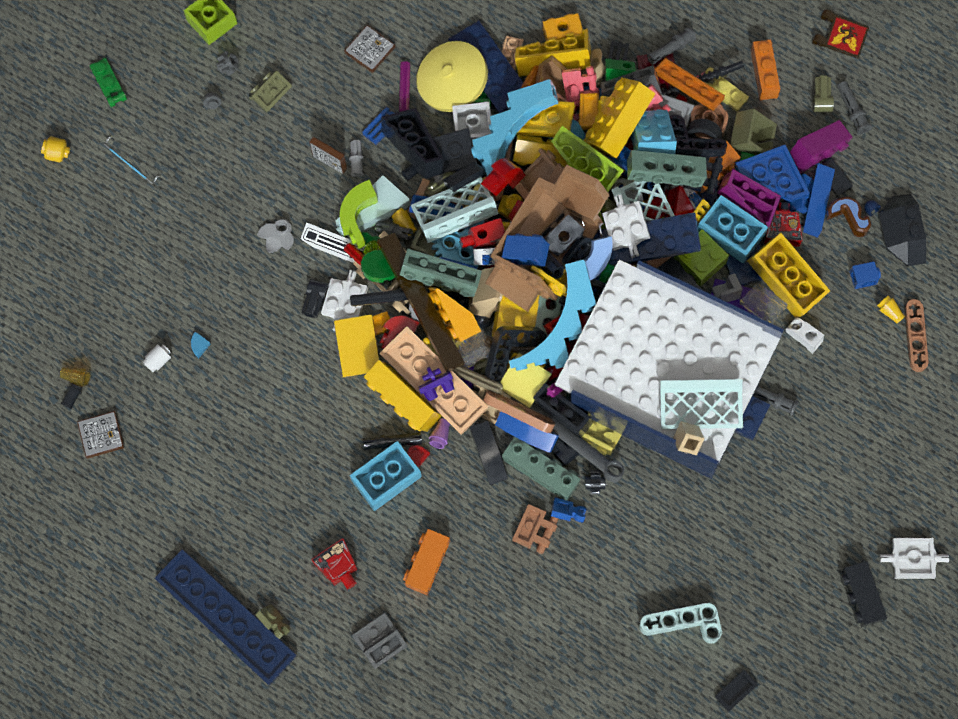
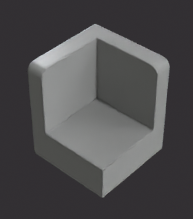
[712,274,743,302]

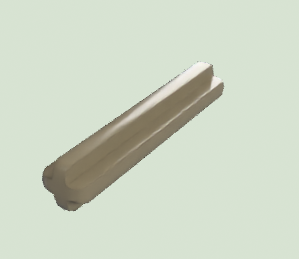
[452,366,503,394]

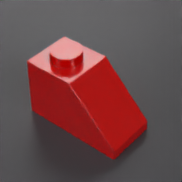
[664,185,695,218]

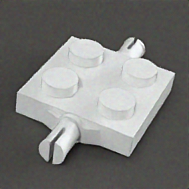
[602,195,650,258]
[321,270,368,331]
[879,538,949,579]

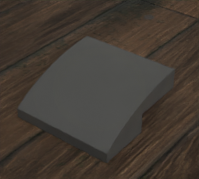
[351,612,408,669]

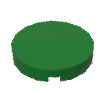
[361,250,395,283]

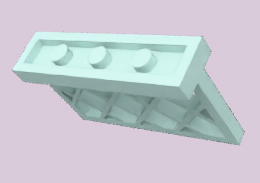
[411,177,498,243]
[611,181,675,221]
[660,379,743,429]

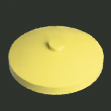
[417,41,488,112]

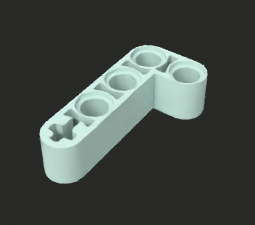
[639,603,722,643]

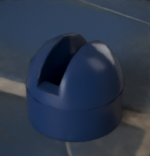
[864,200,881,217]

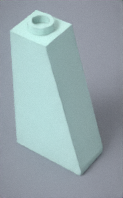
[336,176,410,238]

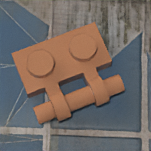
[512,504,559,554]

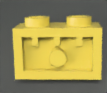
[582,420,621,456]

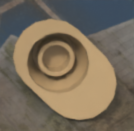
[581,49,605,86]

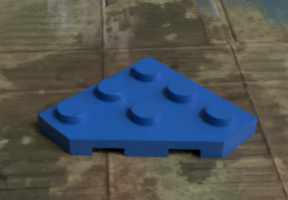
[734,145,809,202]

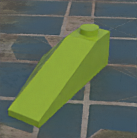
[551,126,624,192]

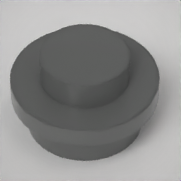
[203,92,222,109]

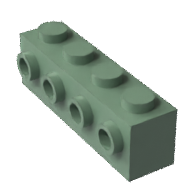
[400,249,482,297]
[502,437,580,501]

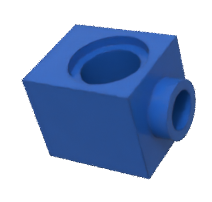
[850,262,881,289]

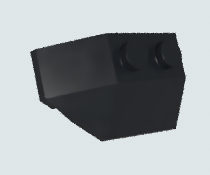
[879,194,926,266]

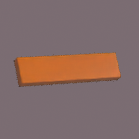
[655,58,725,111]

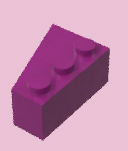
[789,120,852,174]
[717,169,781,228]

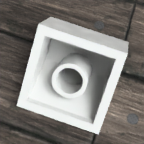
[452,102,491,139]

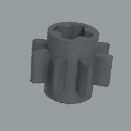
[216,51,239,76]

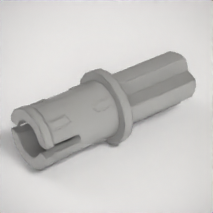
[349,140,364,177]

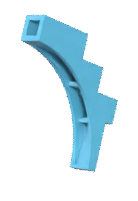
[471,79,559,193]
[509,260,596,371]

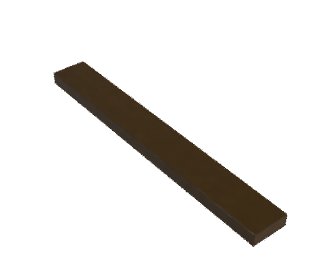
[377,233,465,372]

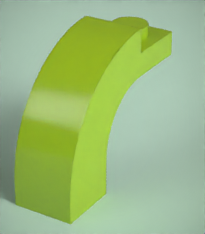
[340,180,378,249]

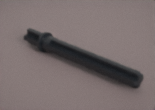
[350,285,452,306]

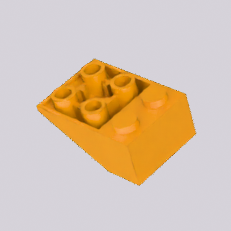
[428,287,481,342]

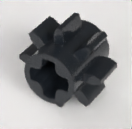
[585,470,605,494]

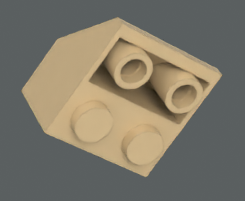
[468,267,503,318]

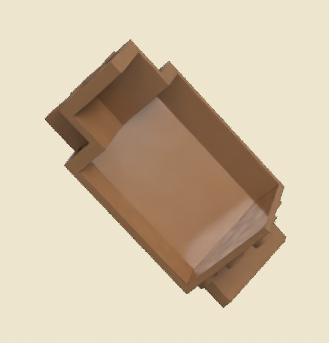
[485,165,609,312]

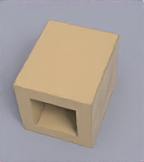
[673,421,705,455]

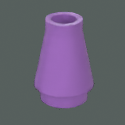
[429,419,450,449]

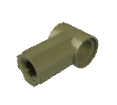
[813,75,834,113]

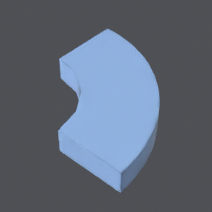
[585,236,612,281]

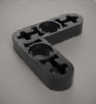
[669,115,727,157]
[485,326,547,381]

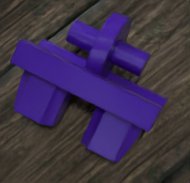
[418,366,454,401]

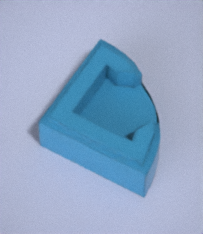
[191,332,211,359]

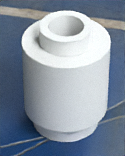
[142,344,171,372]

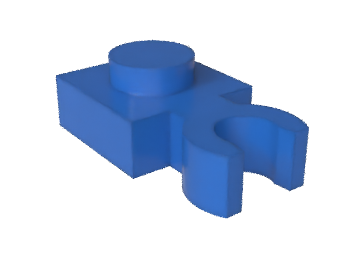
[551,498,587,522]

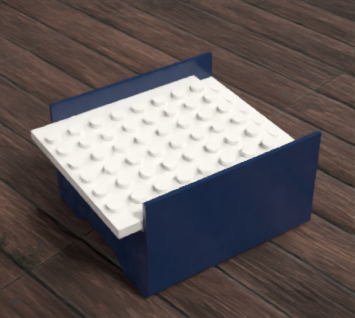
[555,260,784,479]

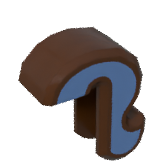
[825,197,871,237]

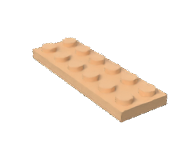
[379,327,489,435]

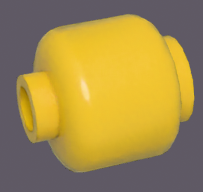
[41,136,70,163]

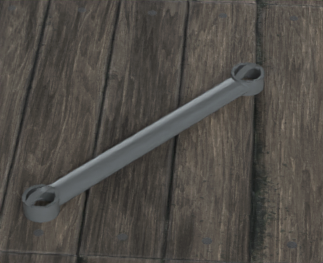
[485,369,624,482]

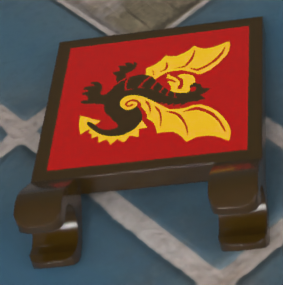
[812,9,869,59]

